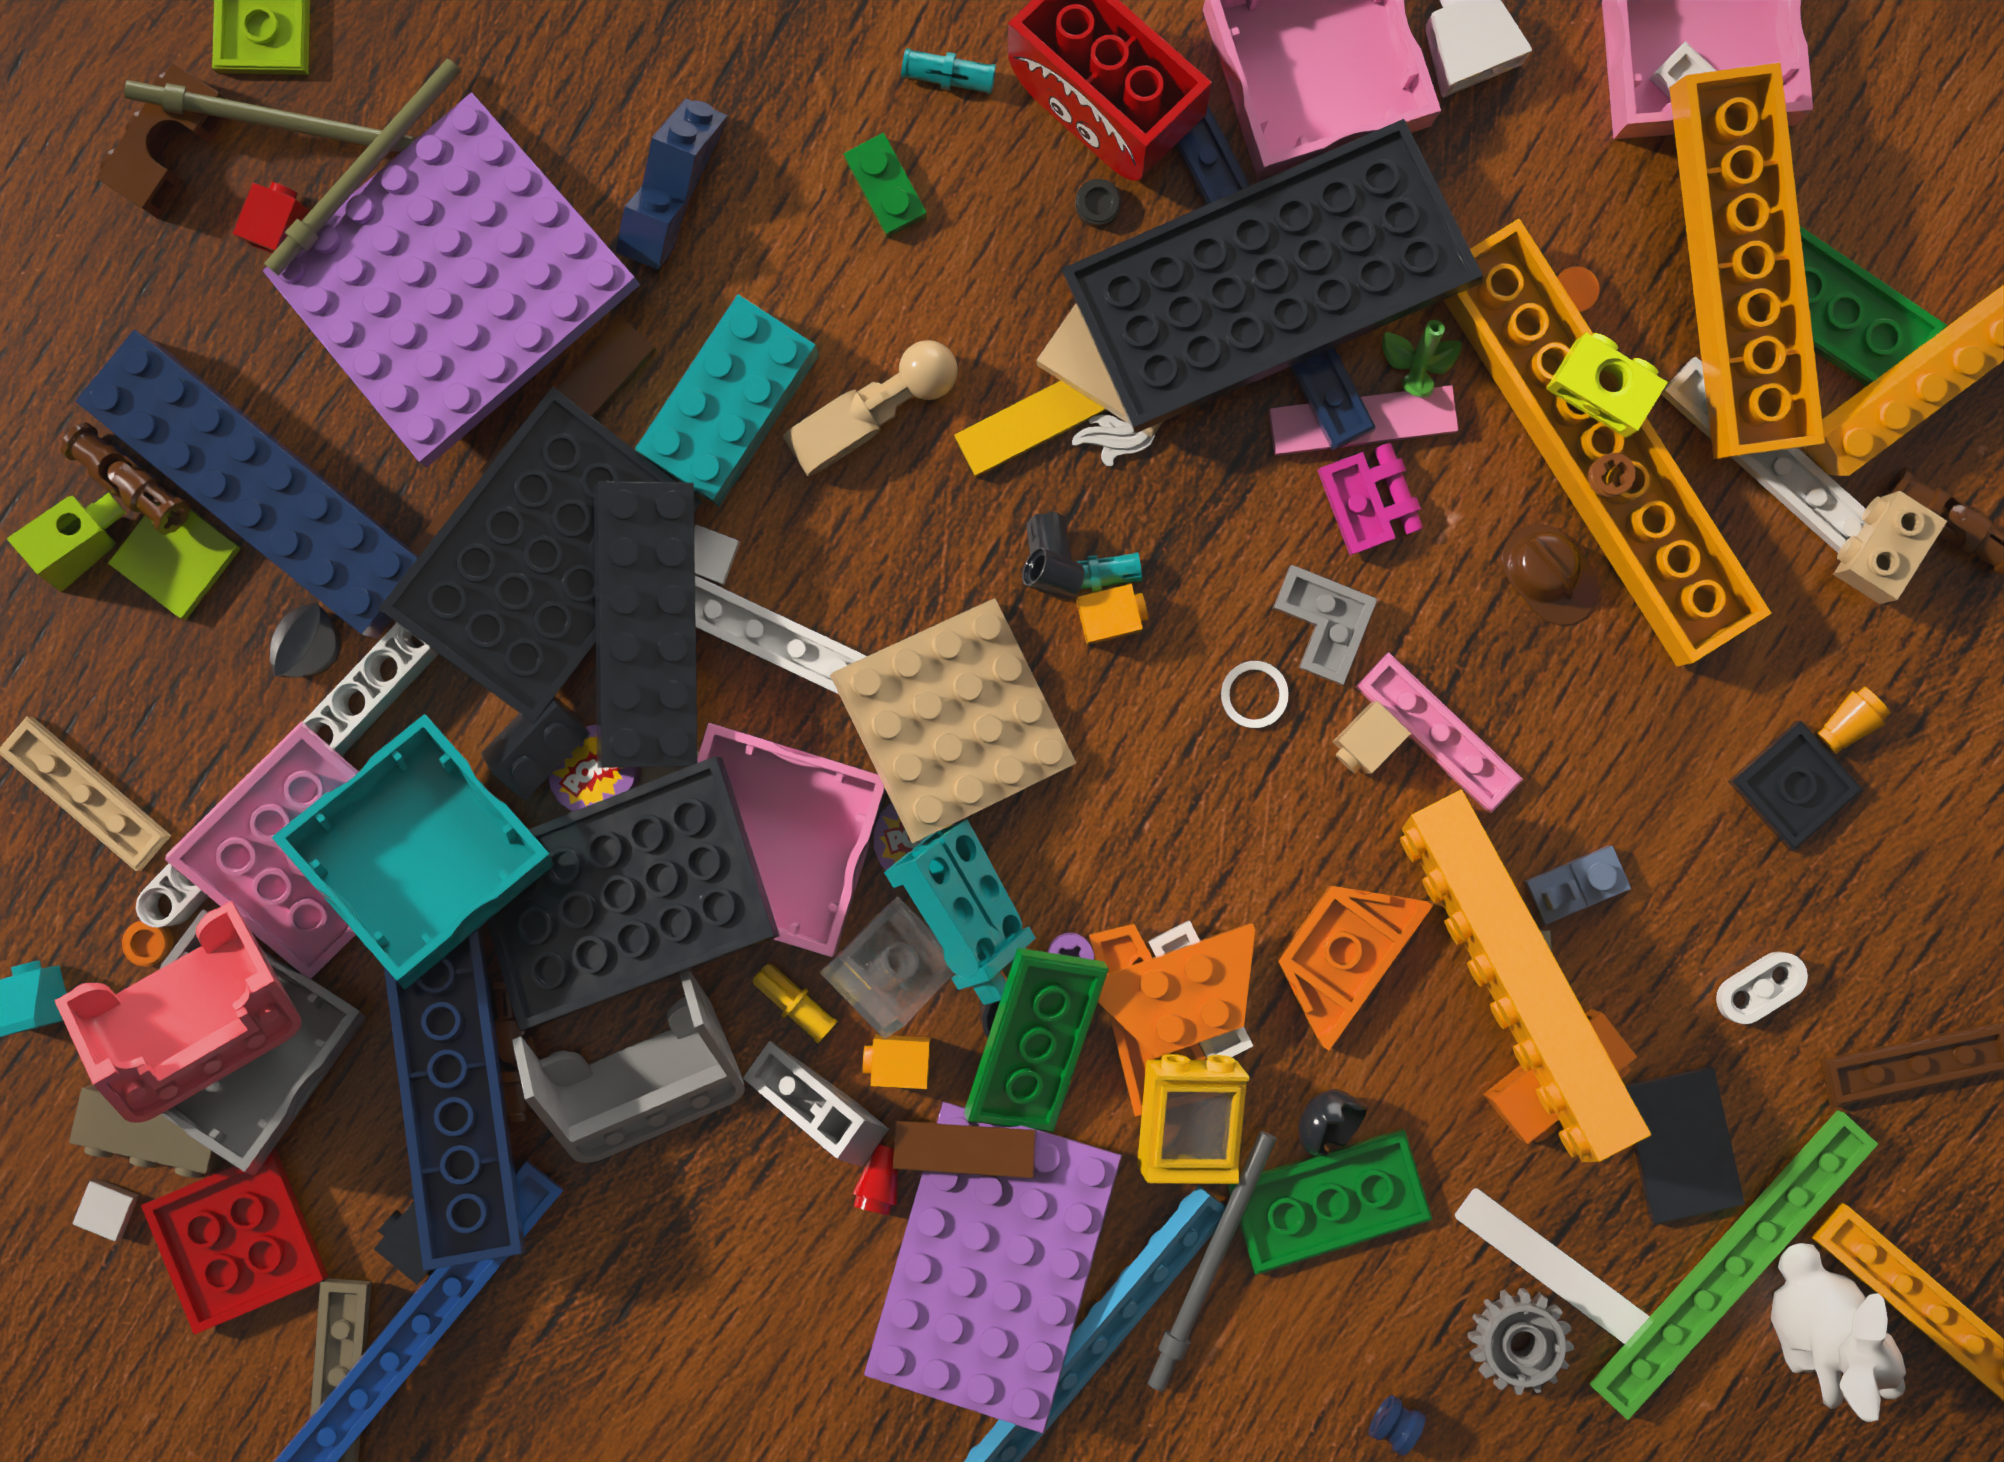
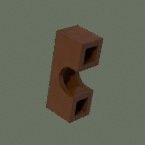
[96,63,226,219]

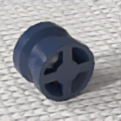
[1369,1394,1426,1456]

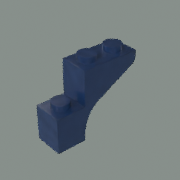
[616,98,728,270]

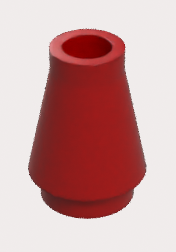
[852,1145,899,1216]

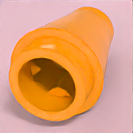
[1817,687,1891,754]

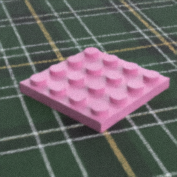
[165,721,359,979]

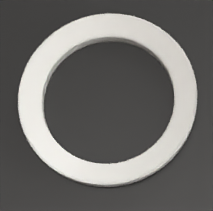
[1221,661,1289,728]

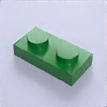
[843,132,927,238]

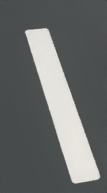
[1455,1188,1675,1375]

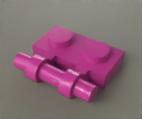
[1317,442,1423,556]

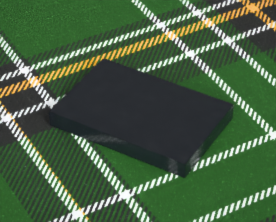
[1625,1066,1745,1224]

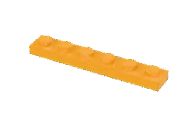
[1811,1202,2004,1402]

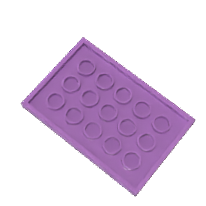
[864,1102,1122,1433]

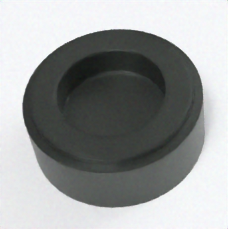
[1075,179,1121,228]

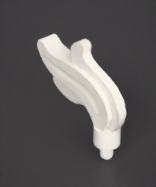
[1072,415,1155,467]

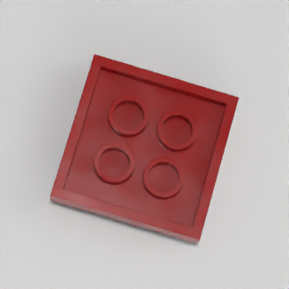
[141,1148,328,1335]

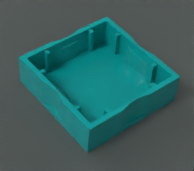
[271,714,553,990]

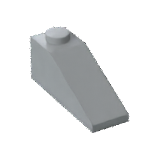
[743,1041,889,1167]

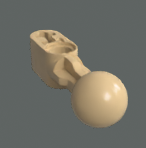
[783,340,958,477]

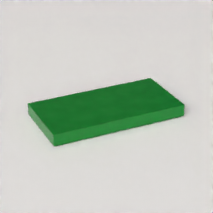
[1800,226,1947,387]
[964,948,1109,1132]
[1227,1129,1433,1275]

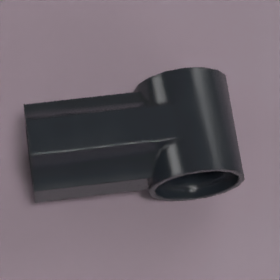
[1022,511,1085,603]

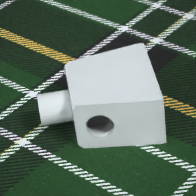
[1426,0,1532,98]

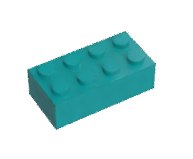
[635,294,820,507]

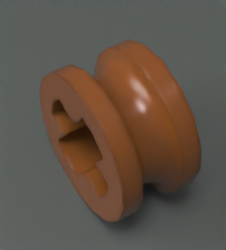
[1588,453,1636,498]

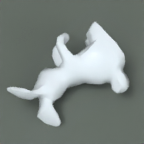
[1771,1243,1906,1422]

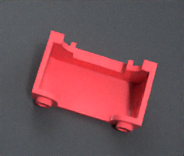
[55,901,302,1123]

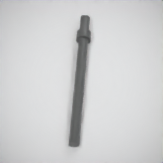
[1148,1131,1277,1392]

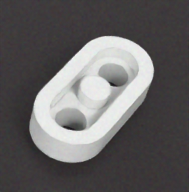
[1716,952,1808,1024]

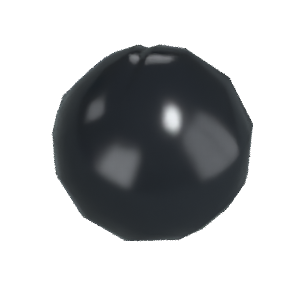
[1299,1089,1368,1157]

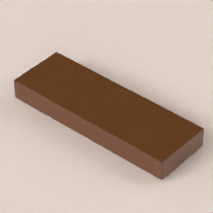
[893,1121,1037,1178]

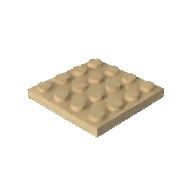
[830,598,1076,844]

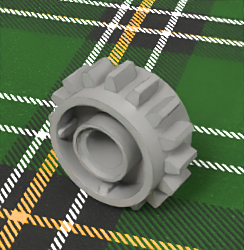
[1468,1288,1574,1395]

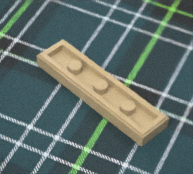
[0,716,171,871]

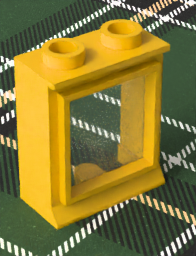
[1137,1054,1249,1184]

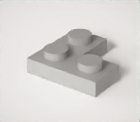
[1273,565,1377,685]

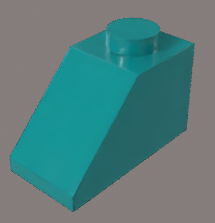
[0,960,67,1037]

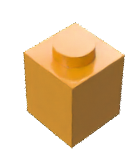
[1076,584,1148,645]
[863,1034,931,1089]

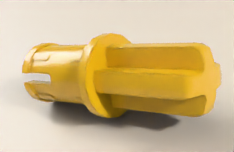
[753,963,837,1044]

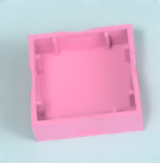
[1203,0,1441,181]
[1602,0,1813,139]
[697,723,886,957]

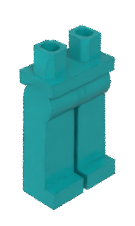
[884,818,1036,1005]

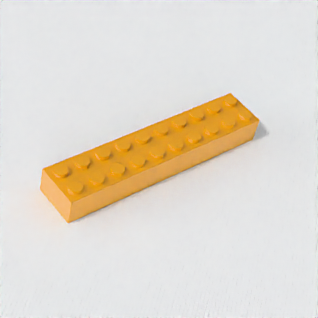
[1443,219,1772,666]

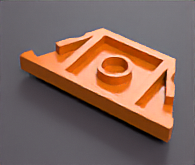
[1277,885,1433,1051]
[1098,923,1255,1058]

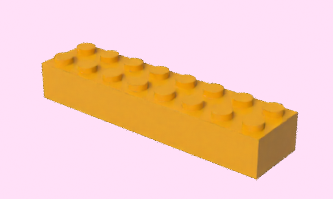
[1669,62,1825,459]
[1400,789,1651,1162]

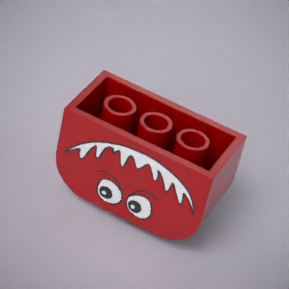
[1008,0,1212,181]

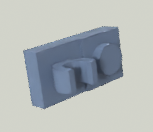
[1524,846,1631,925]

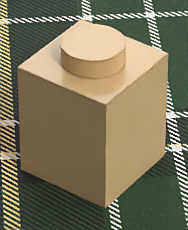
[1332,701,1411,774]

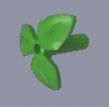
[1382,320,1462,398]

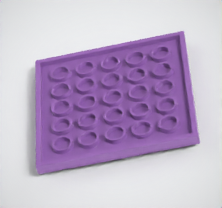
[263,92,640,468]

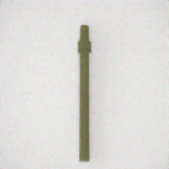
[264,58,461,276]
[124,80,414,153]

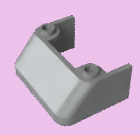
[512,970,745,1163]

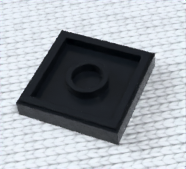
[1728,721,1863,851]

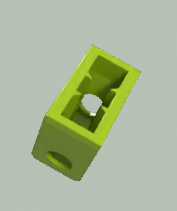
[7,491,127,592]

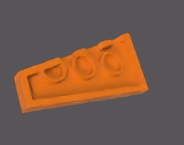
[1089,923,1225,1116]

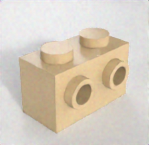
[1833,490,1947,604]

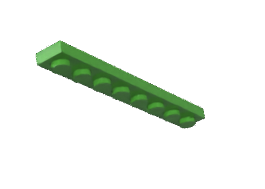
[1589,1110,1878,1420]

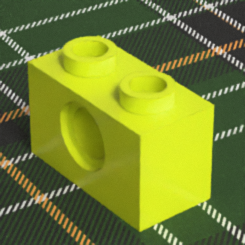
[1546,332,1668,438]

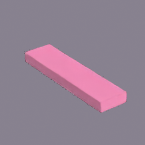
[1268,385,1458,456]
[1355,653,1523,813]

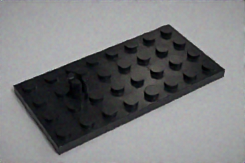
[1062,119,1483,434]

